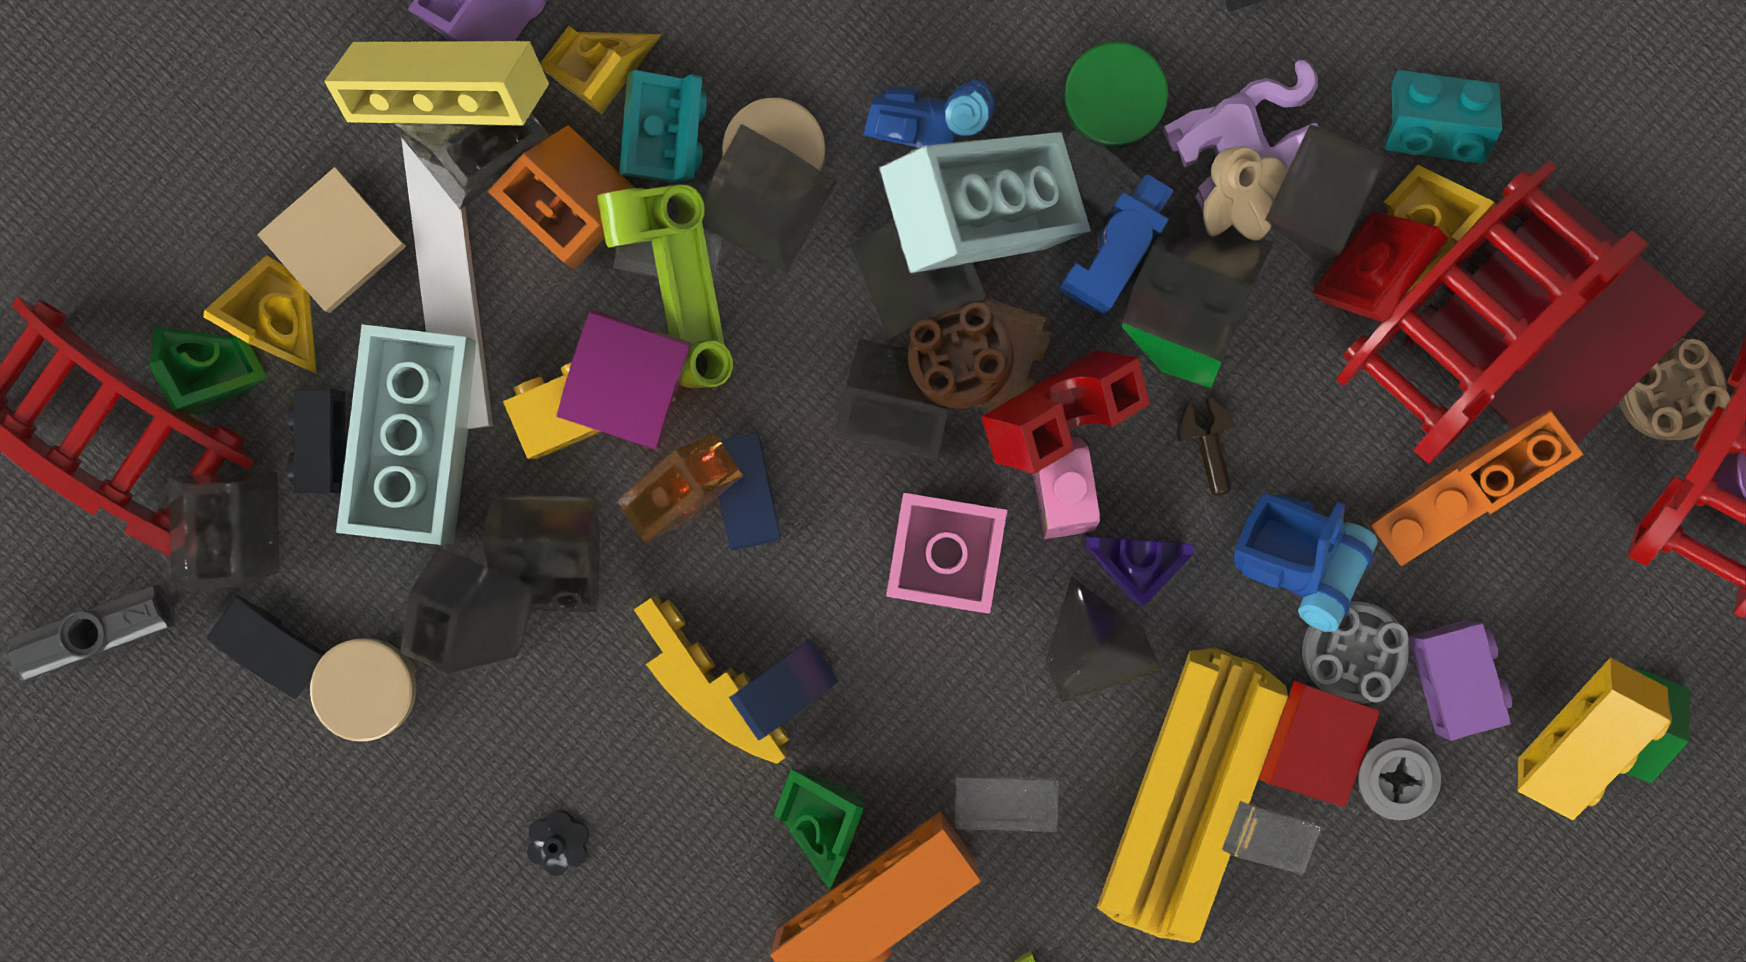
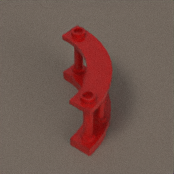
[1336,161,1648,464]
[0,296,255,563]
[1628,336,1746,618]

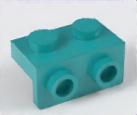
[619,70,707,184]
[1384,70,1502,163]

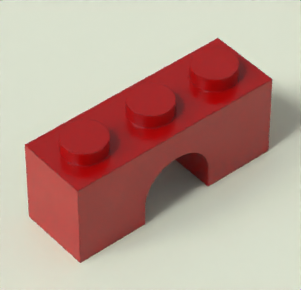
[981,350,1150,474]

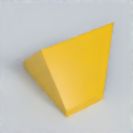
[540,26,662,115]
[1384,165,1496,292]
[203,255,317,374]

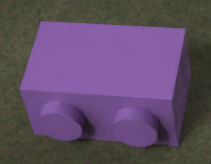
[1408,620,1512,741]

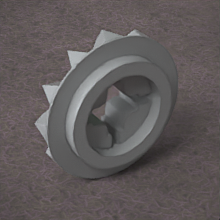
[1357,737,1441,820]

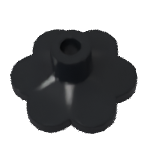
[527,810,589,876]

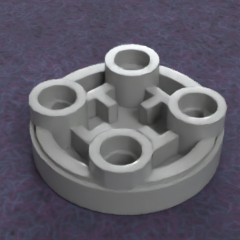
[1302,601,1409,704]

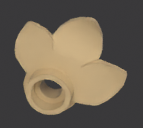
[1203,146,1292,240]

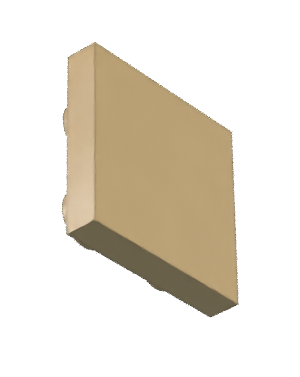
[257,167,406,313]

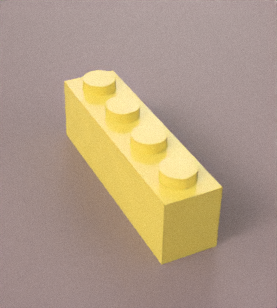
[324,41,549,125]

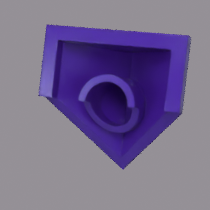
[1084,536,1194,606]

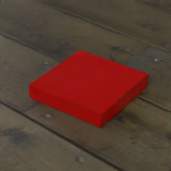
[1312,211,1448,323]
[1259,681,1380,807]

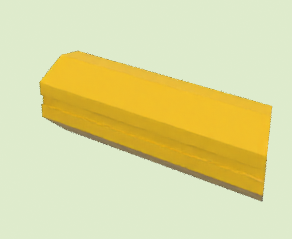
[1096,647,1288,943]

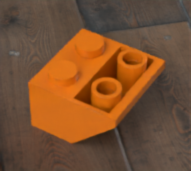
[488,125,635,270]

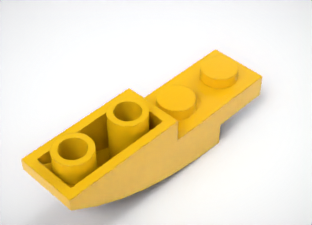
[634,595,790,764]

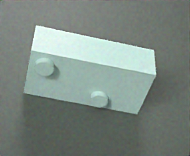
[879,132,1091,273]
[336,324,477,545]

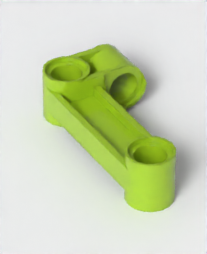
[597,185,733,388]

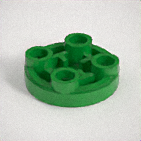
[1062,42,1168,150]

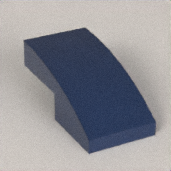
[708,433,781,551]
[729,639,838,741]

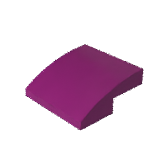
[556,309,691,450]

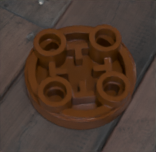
[908,302,1015,409]

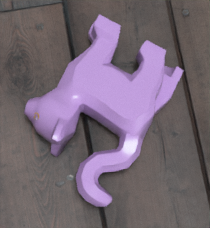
[1162,60,1319,213]

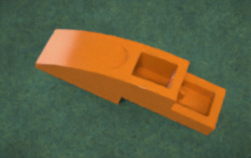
[1370,410,1584,566]

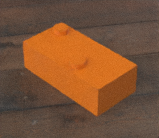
[770,811,981,962]

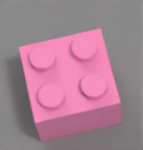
[886,493,1007,614]

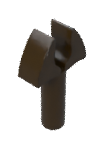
[1177,398,1236,496]

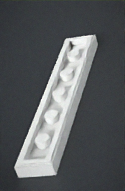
[400,124,493,429]

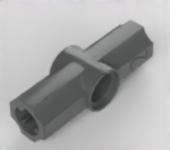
[7,585,175,680]

